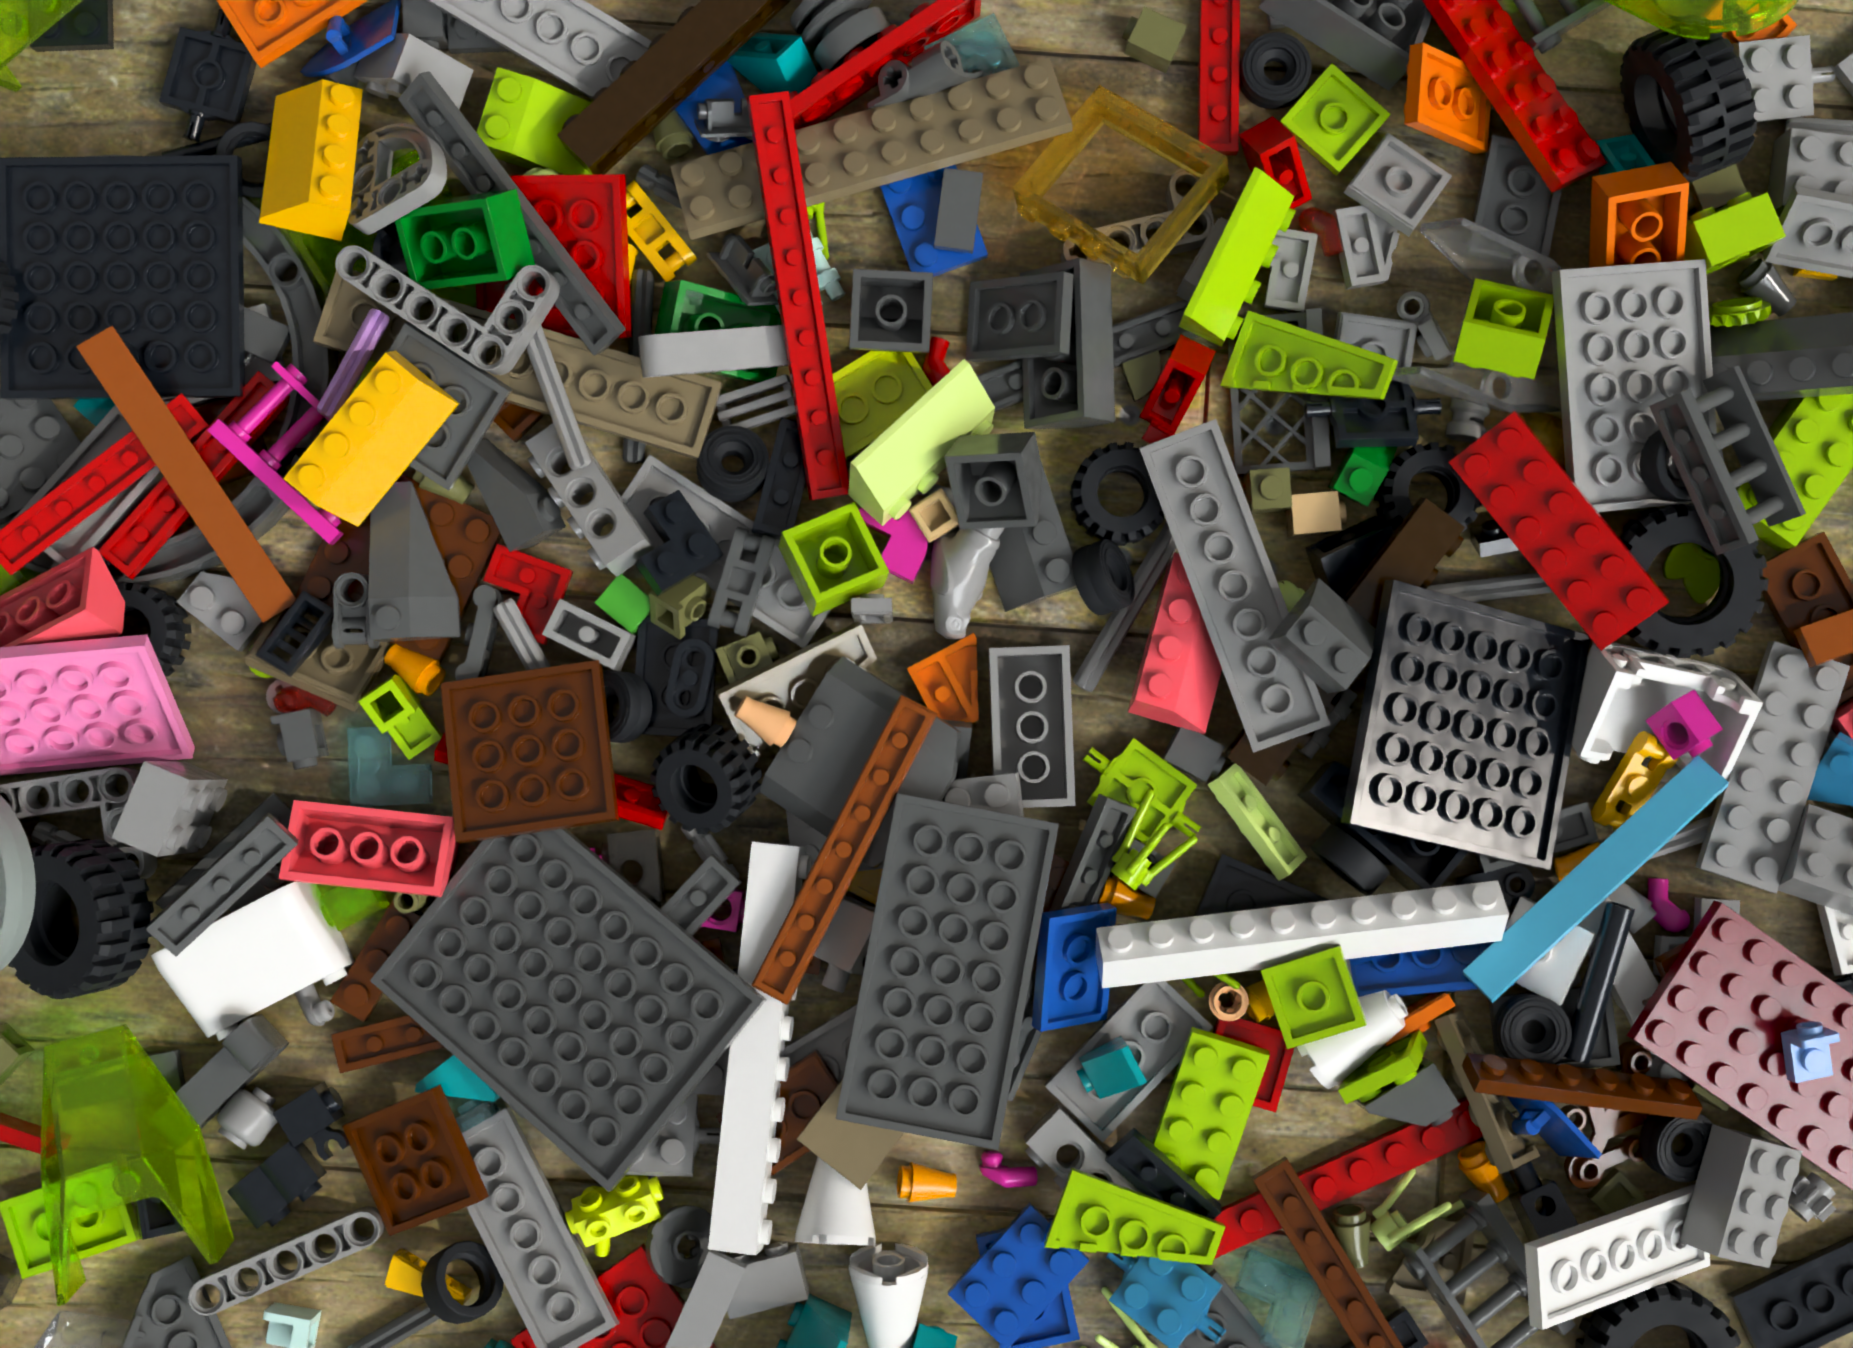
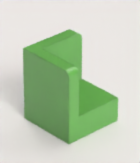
[595,574,650,635]

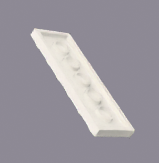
[1525,1184,1710,1330]

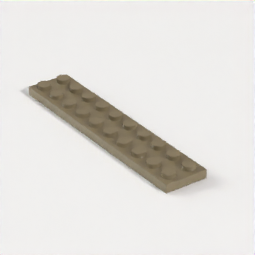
[670,58,1072,240]
[313,270,722,460]

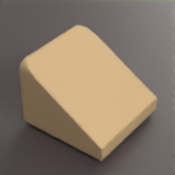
[908,488,959,543]

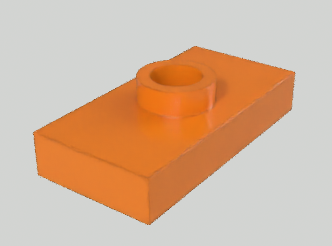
[1384,992,1456,1046]

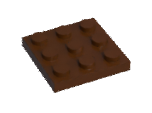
[342,1084,489,1236]

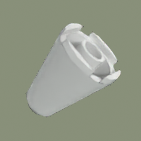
[1297,990,1408,1089]
[795,1157,876,1246]
[848,1243,929,1348]

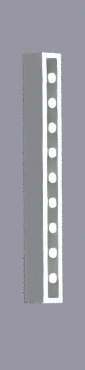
[708,841,811,1256]
[1095,880,1509,988]

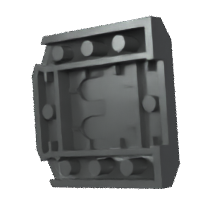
[760,656,961,868]

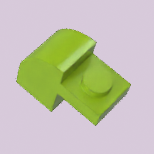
[358,674,443,760]

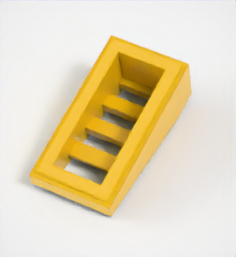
[384,1248,472,1305]

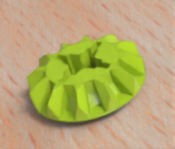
[1709,297,1771,327]

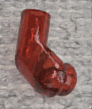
[1299,207,1343,256]

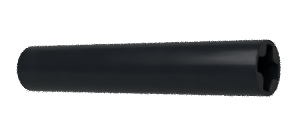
[1564,901,1635,1064]

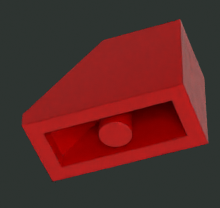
[1239,116,1312,209]
[1139,334,1216,433]

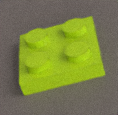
[1280,63,1391,176]
[1261,945,1367,1049]
[1338,1030,1428,1104]

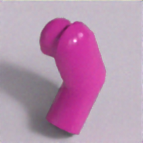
[1648,878,1690,933]
[979,1151,1038,1188]

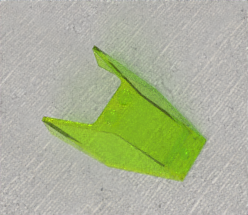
[40,1024,234,1306]

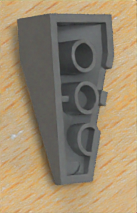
[368,481,461,642]

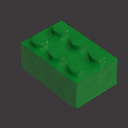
[395,189,535,289]

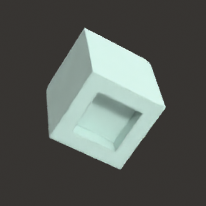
[263,1302,322,1348]

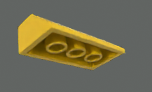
[259,79,363,241]
[283,350,460,527]

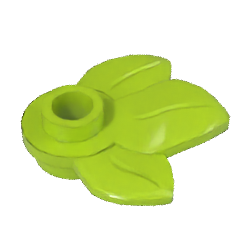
[1663,543,1720,604]

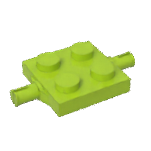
[1083,738,1201,845]

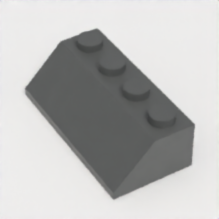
[1020,258,1115,429]
[1710,312,1853,401]
[989,459,1077,612]

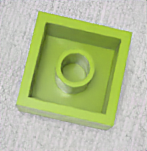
[1684,192,1786,275]
[1453,278,1554,379]
[778,502,889,617]

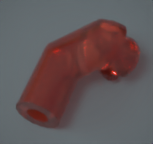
[274,685,337,717]

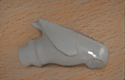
[930,527,1005,639]

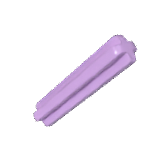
[317,308,390,419]

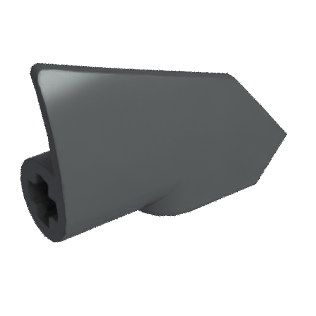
[867,40,983,110]

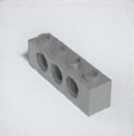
[525,423,655,577]
[1024,1103,1143,1257]

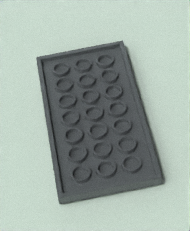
[836,793,1059,1150]

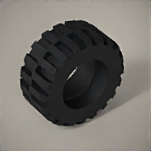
[1620,18,1757,183]
[1619,503,1769,658]
[8,839,154,999]
[1575,1280,1741,1348]

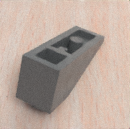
[467,439,566,552]

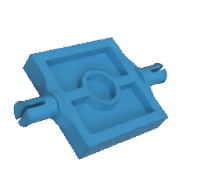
[1106,1253,1227,1348]

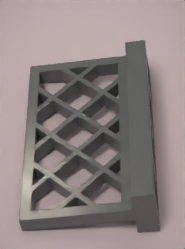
[1227,308,1331,476]

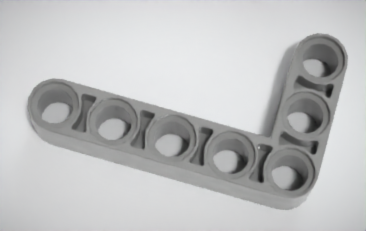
[335,245,560,375]
[0,768,158,879]

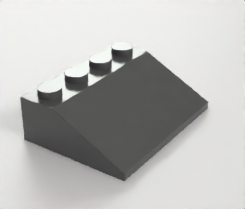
[1258,0,1432,91]

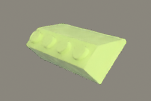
[848,359,995,526]

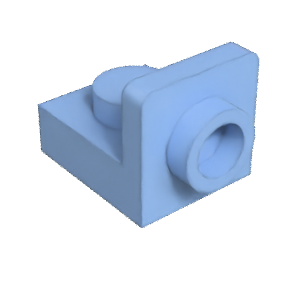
[1781,1021,1840,1083]

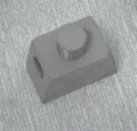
[814,895,875,993]

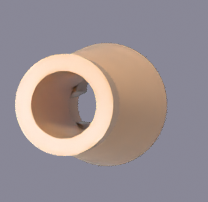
[734,695,797,748]
[1208,982,1249,1021]

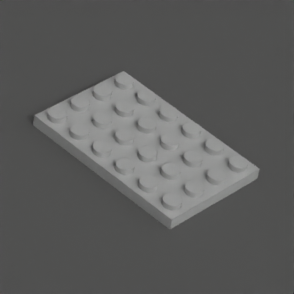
[1552,259,1717,512]

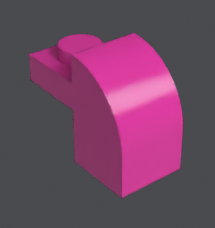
[859,507,928,585]

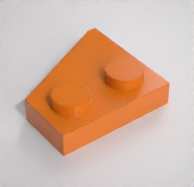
[907,633,979,723]

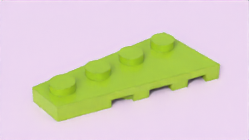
[1220,310,1398,400]
[1044,1167,1226,1265]

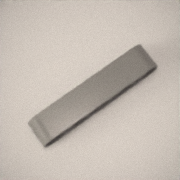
[638,325,788,378]
[188,1206,385,1316]

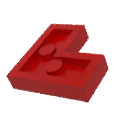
[483,544,573,645]

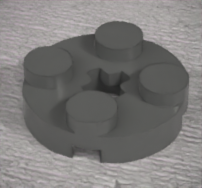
[645,1205,726,1289]

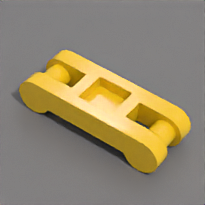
[626,180,697,282]
[1591,731,1678,832]

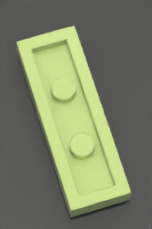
[1208,763,1307,881]

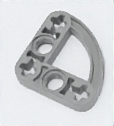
[347,123,447,235]

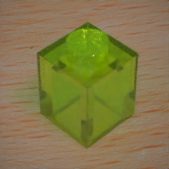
[320,886,390,931]

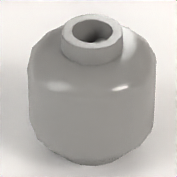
[217,1087,277,1149]

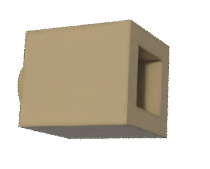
[1285,491,1347,538]

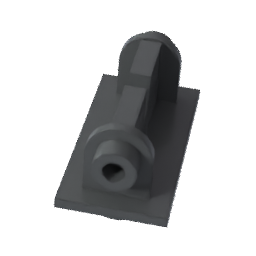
[694,98,753,142]
[706,233,778,306]

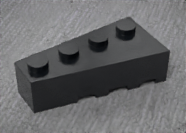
[1297,761,1468,891]

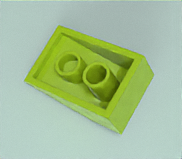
[476,67,591,175]

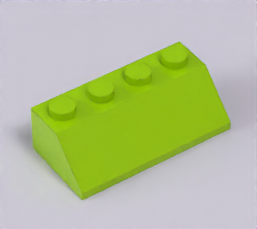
[1179,167,1296,346]

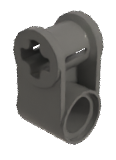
[332,572,380,649]

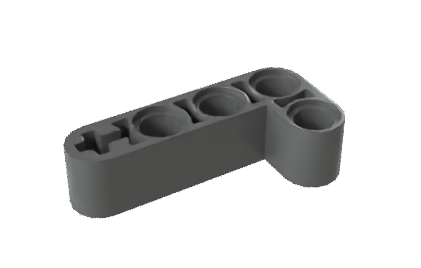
[147,1014,289,1152]

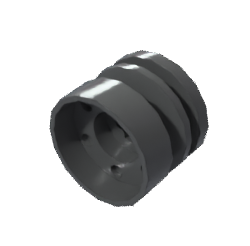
[790,0,892,71]

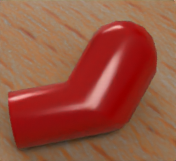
[922,337,950,386]

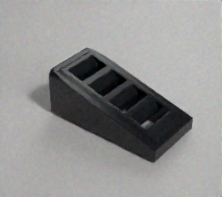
[255,590,334,677]

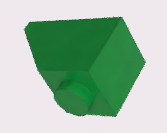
[1327,447,1397,507]

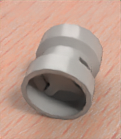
[1445,395,1492,443]

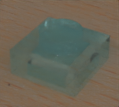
[455,1099,499,1133]

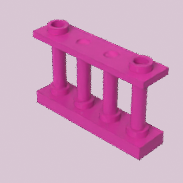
[207,361,400,545]

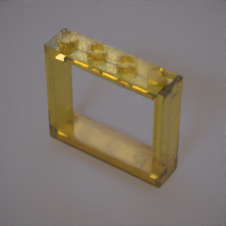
[1012,85,1230,284]

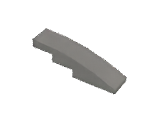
[665,1250,747,1348]

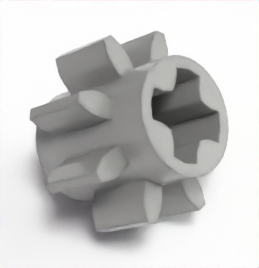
[1788,1172,1836,1222]

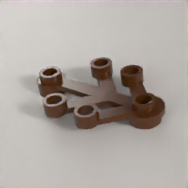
[1560,1041,1652,1189]

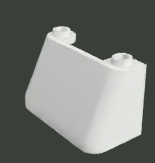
[1572,642,1763,780]
[151,882,355,1041]

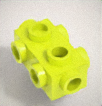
[565,1175,664,1257]

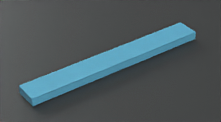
[1463,755,1729,1003]

